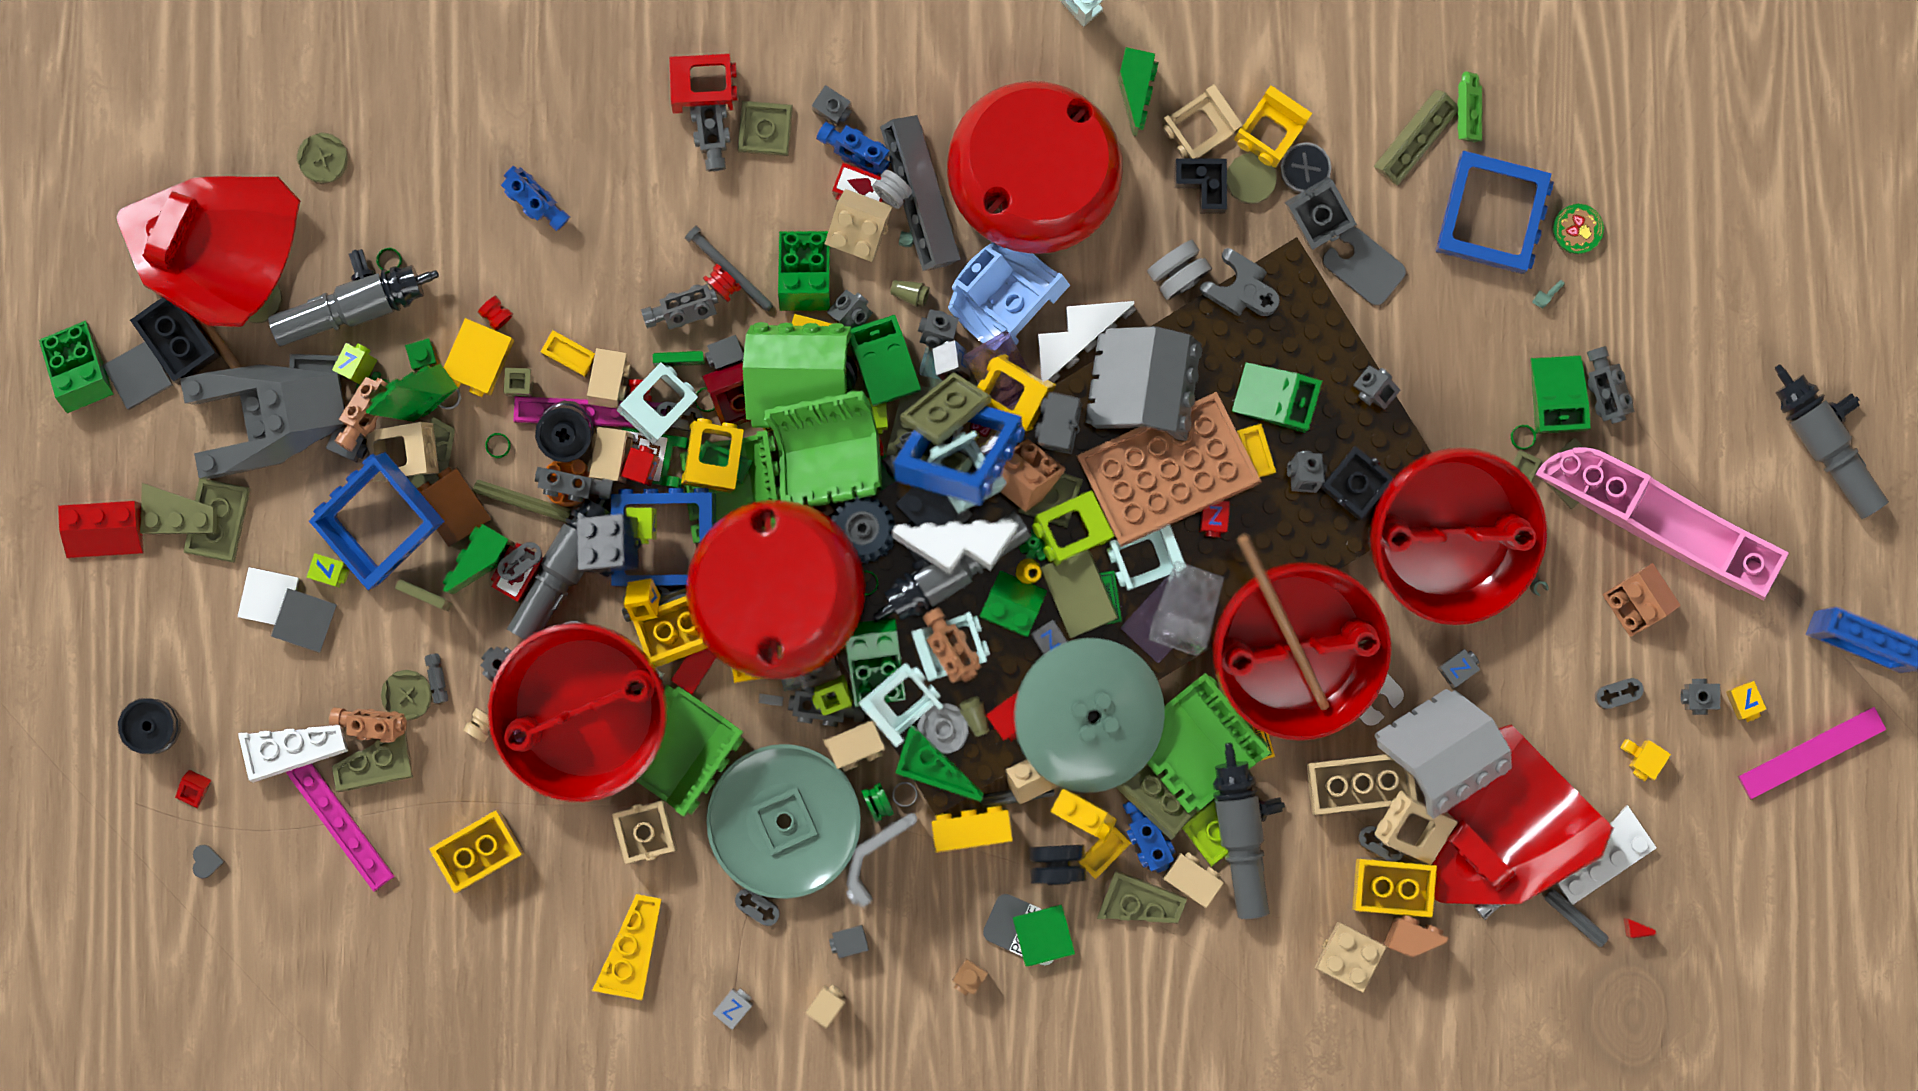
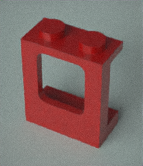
[669,54,738,114]

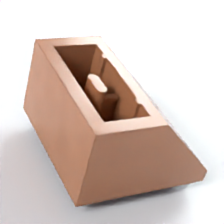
[1000,439,1065,512]
[1602,563,1681,637]
[1383,915,1448,957]

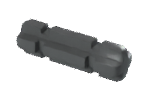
[424,653,448,704]

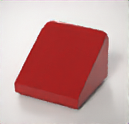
[175,770,211,809]
[1624,918,1656,938]

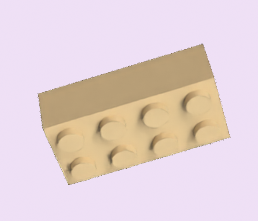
[1306,755,1417,815]

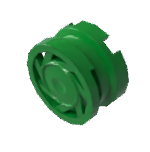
[861,782,894,823]

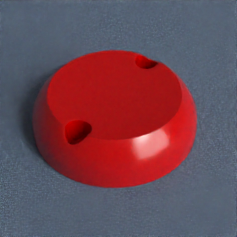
[947,81,1123,254]
[1371,447,1547,625]
[686,500,865,679]
[1213,562,1391,740]
[488,623,667,802]

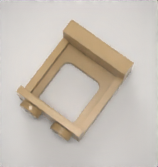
[1162,84,1243,159]
[367,422,439,482]
[1374,790,1457,865]

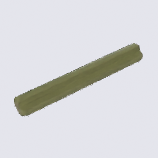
[473,480,571,522]

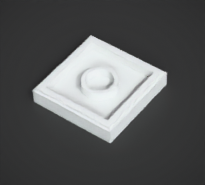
[238,567,300,625]

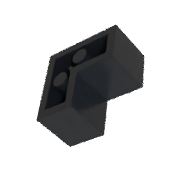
[1174,158,1227,214]

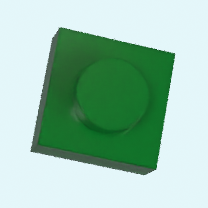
[405,338,437,370]

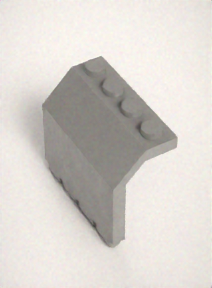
[1375,689,1512,819]
[846,813,917,907]

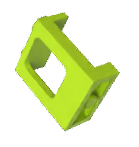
[1032,490,1114,567]

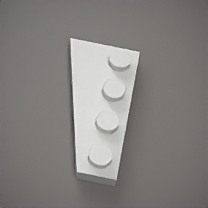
[238,725,348,783]
[1557,805,1656,905]

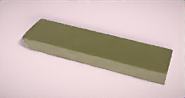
[1374,90,1458,186]

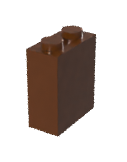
[416,466,492,547]

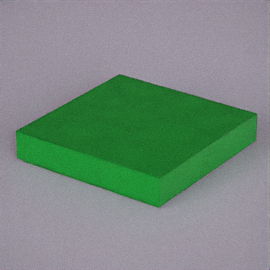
[1012,904,1075,967]

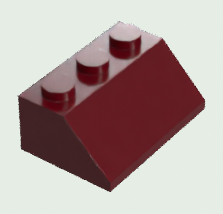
[702,360,750,426]

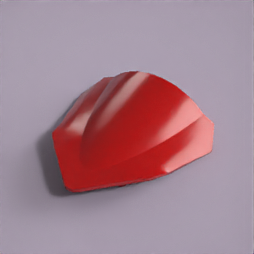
[117,176,301,327]
[1432,724,1614,905]

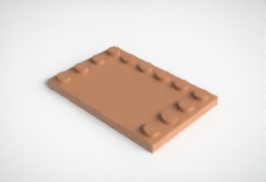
[1077,392,1261,547]

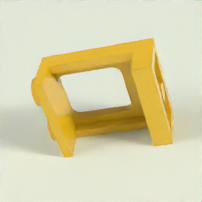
[1234,85,1312,168]
[977,354,1056,432]
[681,418,744,493]
[1051,789,1117,841]

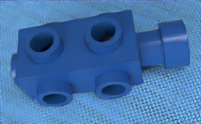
[816,122,890,176]
[501,166,570,231]
[1122,801,1176,873]

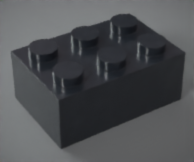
[130,297,221,385]

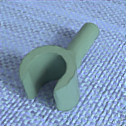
[899,230,914,248]
[1532,280,1565,308]
[1531,576,1549,596]

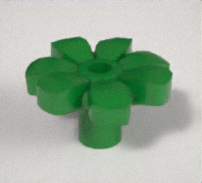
[1019,529,1046,561]

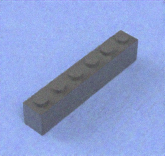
[880,115,960,271]

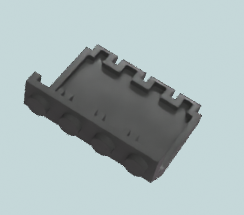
[1085,327,1202,441]

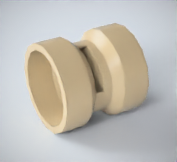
[463,708,490,743]

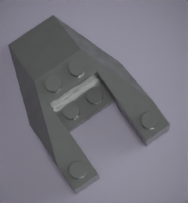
[180,364,345,479]

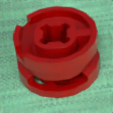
[703,263,742,302]

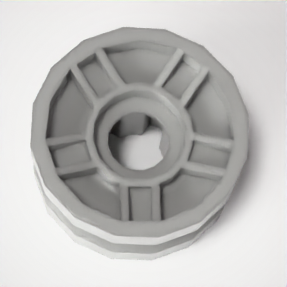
[872,170,912,209]

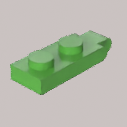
[1457,71,1482,142]

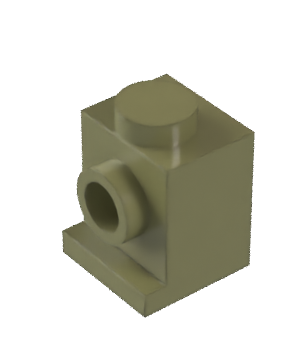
[504,368,534,397]

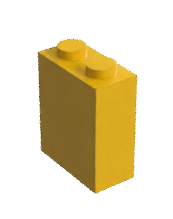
[443,318,514,398]

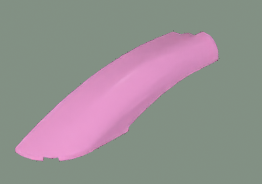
[1536,447,1789,601]

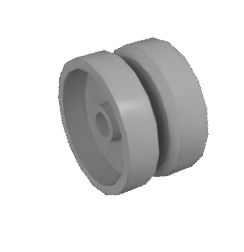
[1147,239,1213,300]

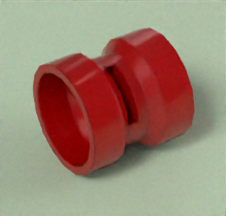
[478,296,513,331]

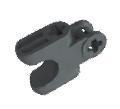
[1199,248,1279,316]

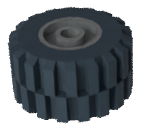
[832,497,897,563]

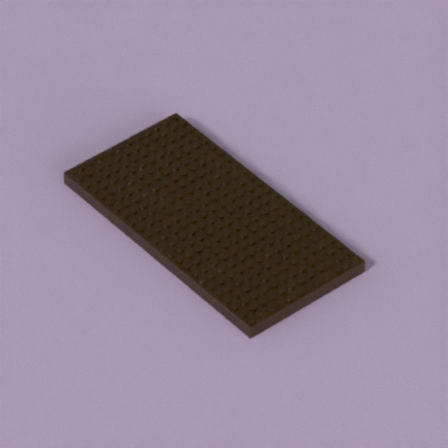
[837,237,1432,816]

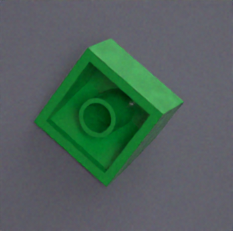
[980,570,1047,638]

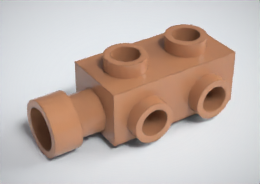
[334,377,388,452]
[923,608,981,683]
[329,707,407,743]

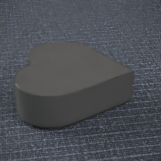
[193,845,225,878]

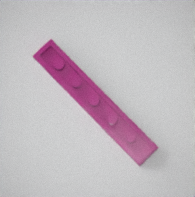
[513,396,667,428]
[1738,707,1886,799]
[286,763,395,892]

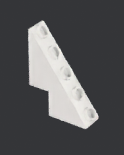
[1038,301,1136,383]
[892,519,1018,574]

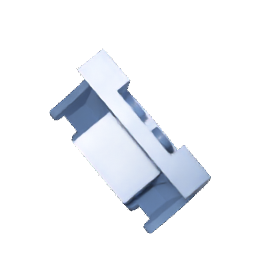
[948,243,1070,356]

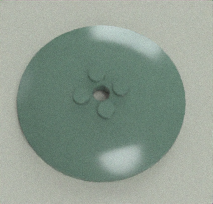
[1014,638,1165,792]
[707,744,861,899]

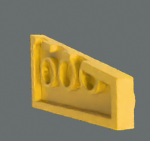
[592,894,662,1000]

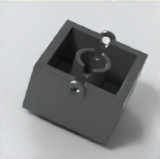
[1284,177,1357,250]
[1035,392,1083,455]

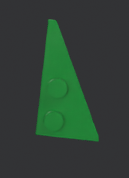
[895,725,983,801]

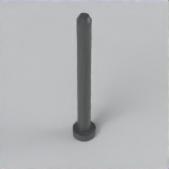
[685,225,773,311]

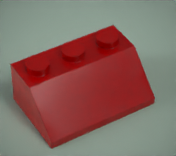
[58,501,144,558]

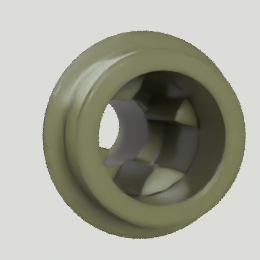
[890,280,930,307]
[959,696,990,737]

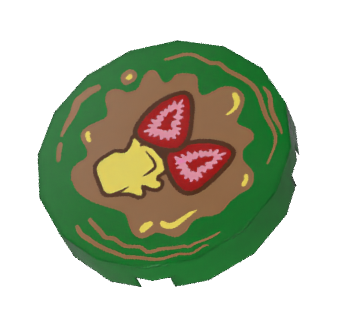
[1552,203,1604,255]

